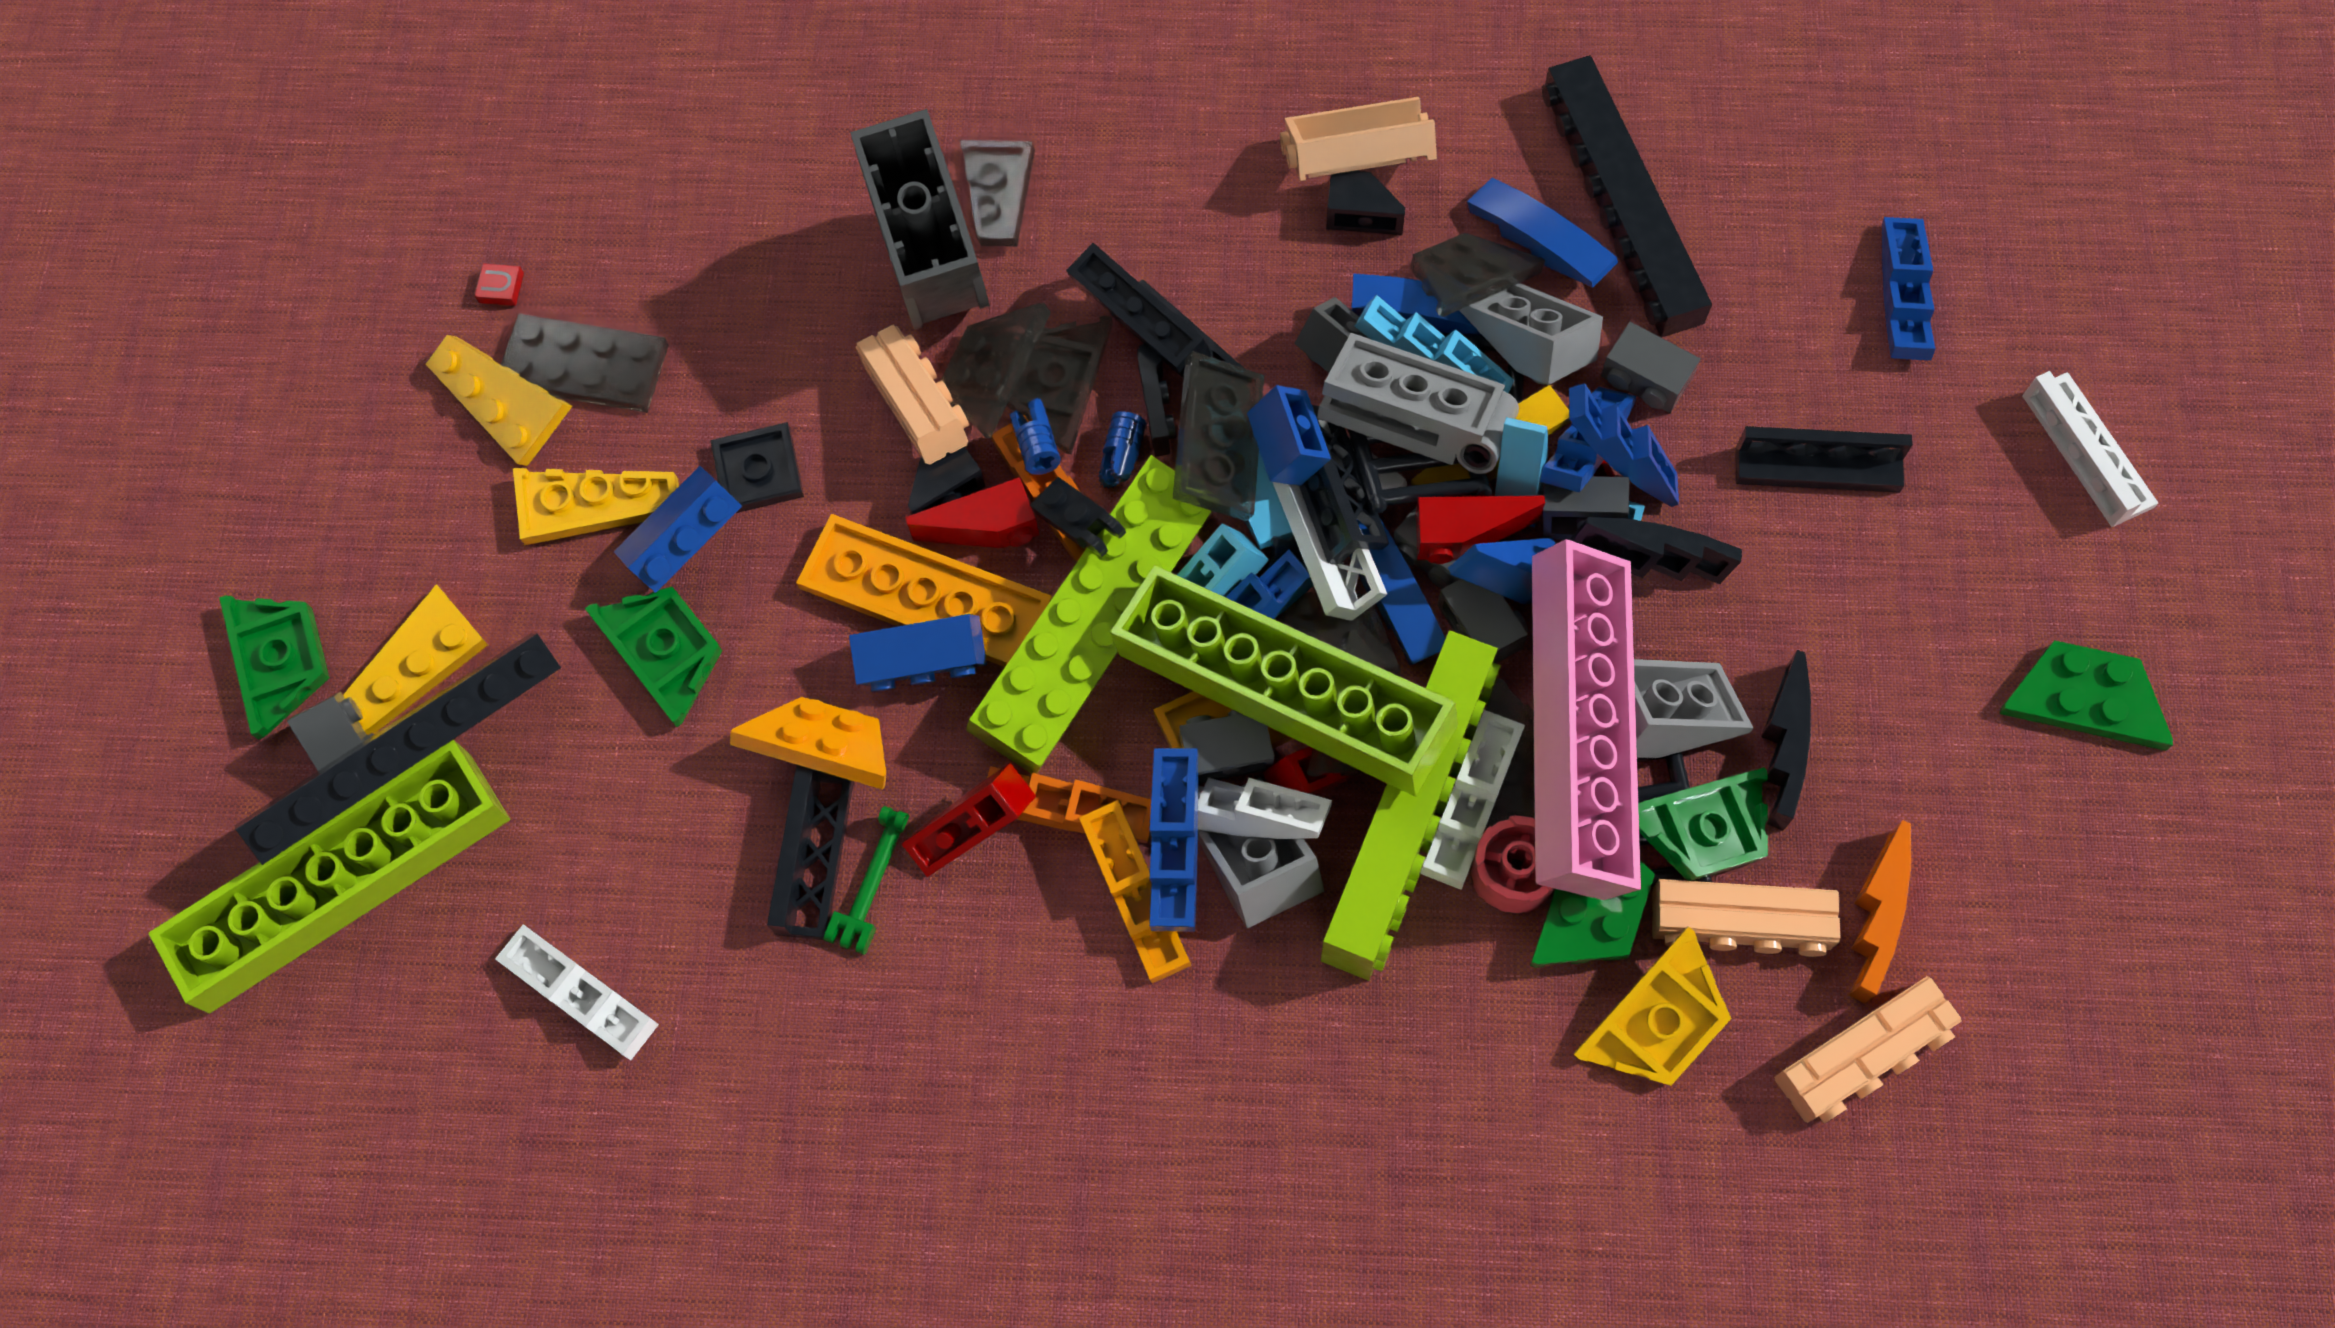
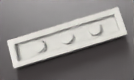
[2022,371,2158,527]
[1273,482,1388,621]

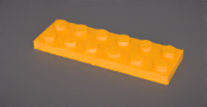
[796,514,1052,667]

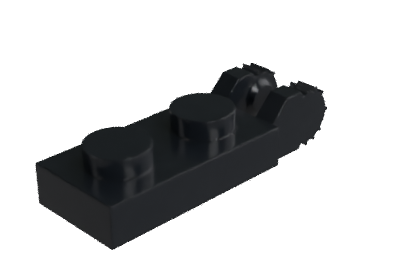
[1137,343,1176,457]
[1030,477,1126,557]

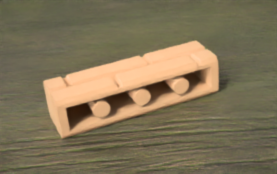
[856,324,969,465]
[1652,879,1840,957]
[1774,976,1962,1124]

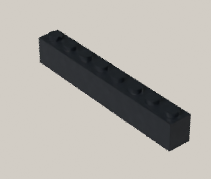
[1542,55,1712,338]
[234,633,561,865]

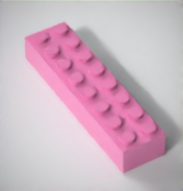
[1532,539,1641,900]

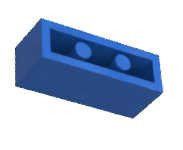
[614,466,742,593]
[849,614,987,692]

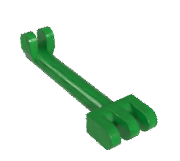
[824,805,910,955]

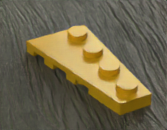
[426,335,573,466]
[513,468,679,545]
[343,584,488,735]

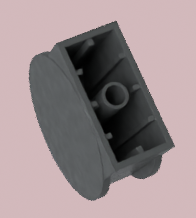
[850,109,990,330]

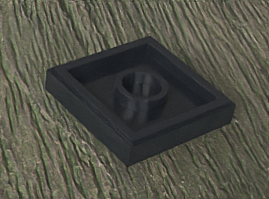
[710,422,804,513]

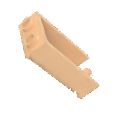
[1280,97,1437,181]

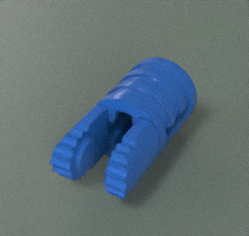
[1009,398,1061,475]
[1098,411,1147,489]

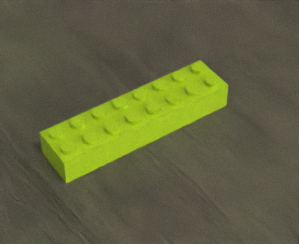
[966,455,1219,774]
[1110,565,1458,797]
[1321,630,1501,981]
[148,739,511,1014]

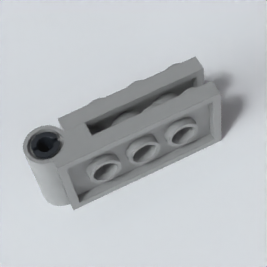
[1317,333,1519,474]

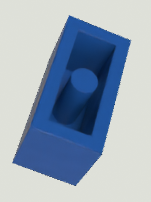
[1247,385,1331,486]

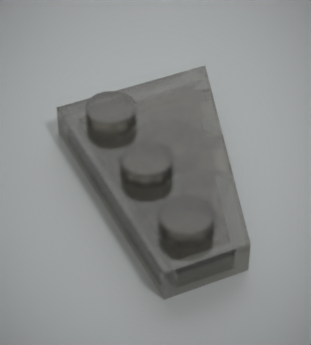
[960,140,1035,247]

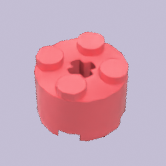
[1471,815,1554,913]

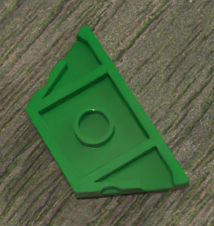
[585,587,723,727]
[219,595,330,740]
[2000,640,2173,751]
[1638,767,1768,881]
[1530,860,1655,968]

